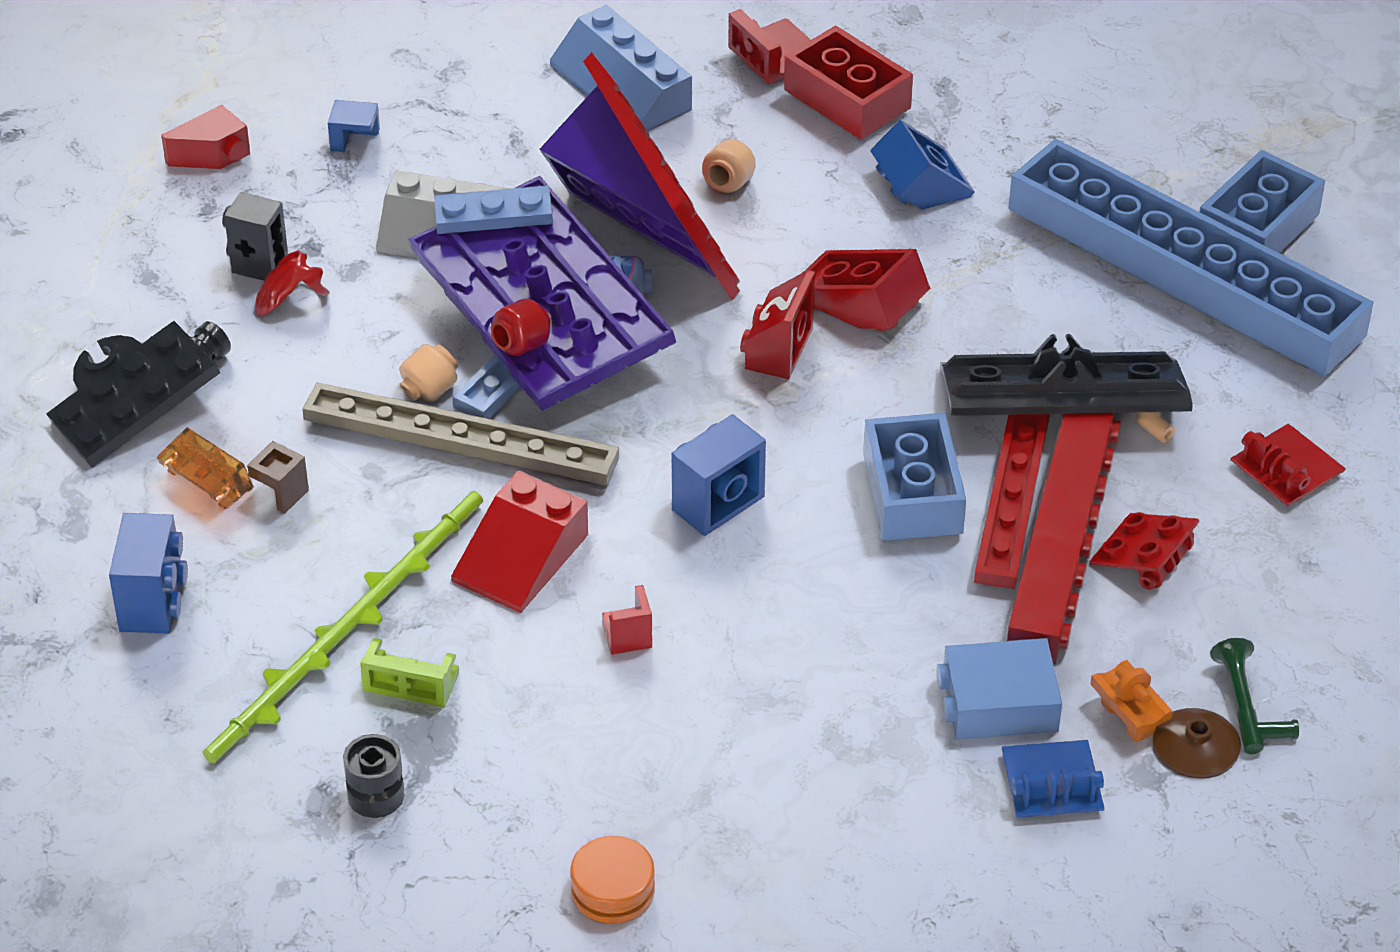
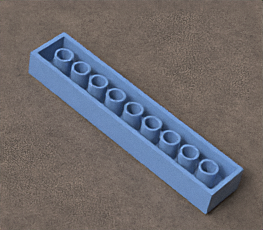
[1008,138,1374,377]

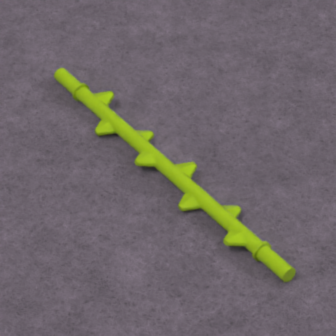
[202,491,483,763]

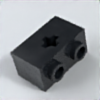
[222,192,288,281]

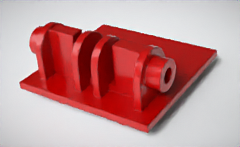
[1230,423,1346,507]
[1089,512,1200,590]

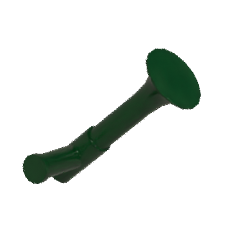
[1210,638,1300,754]

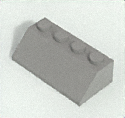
[376,170,511,259]

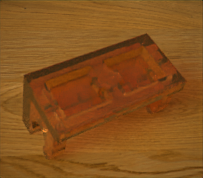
[157,427,254,509]

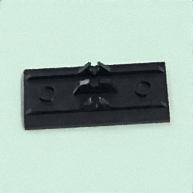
[940,334,1193,416]

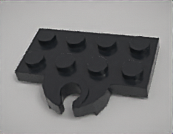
[46,320,220,468]

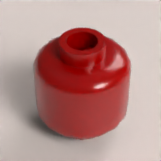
[491,298,551,356]

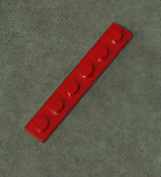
[974,414,1050,589]

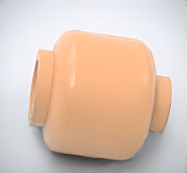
[702,139,756,193]
[399,344,458,403]

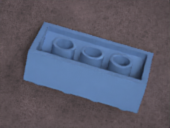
[550,4,692,131]

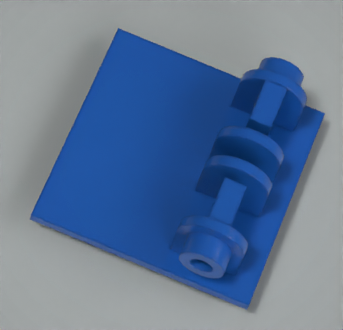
[1001,740,1105,818]

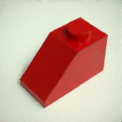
[161,104,251,169]

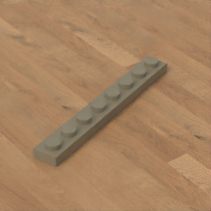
[302,382,619,486]

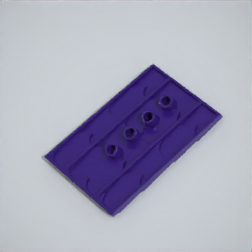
[408,175,677,411]

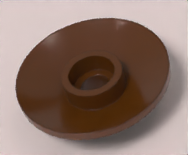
[1153,708,1241,778]

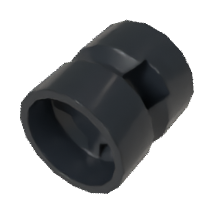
[343,734,405,818]

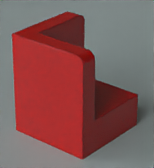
[602,585,652,655]

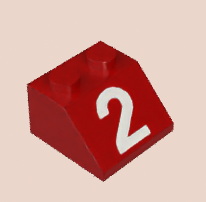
[740,270,815,380]

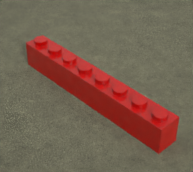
[1007,413,1121,665]

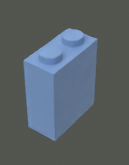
[936,638,1062,740]

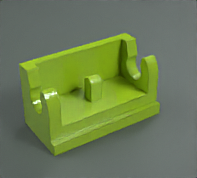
[360,638,459,707]

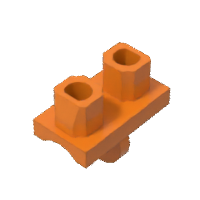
[1090,660,1173,742]

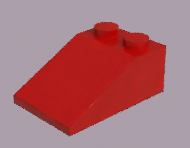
[802,249,931,331]
[451,470,589,613]

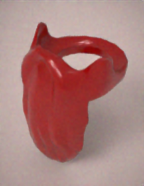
[255,250,330,316]

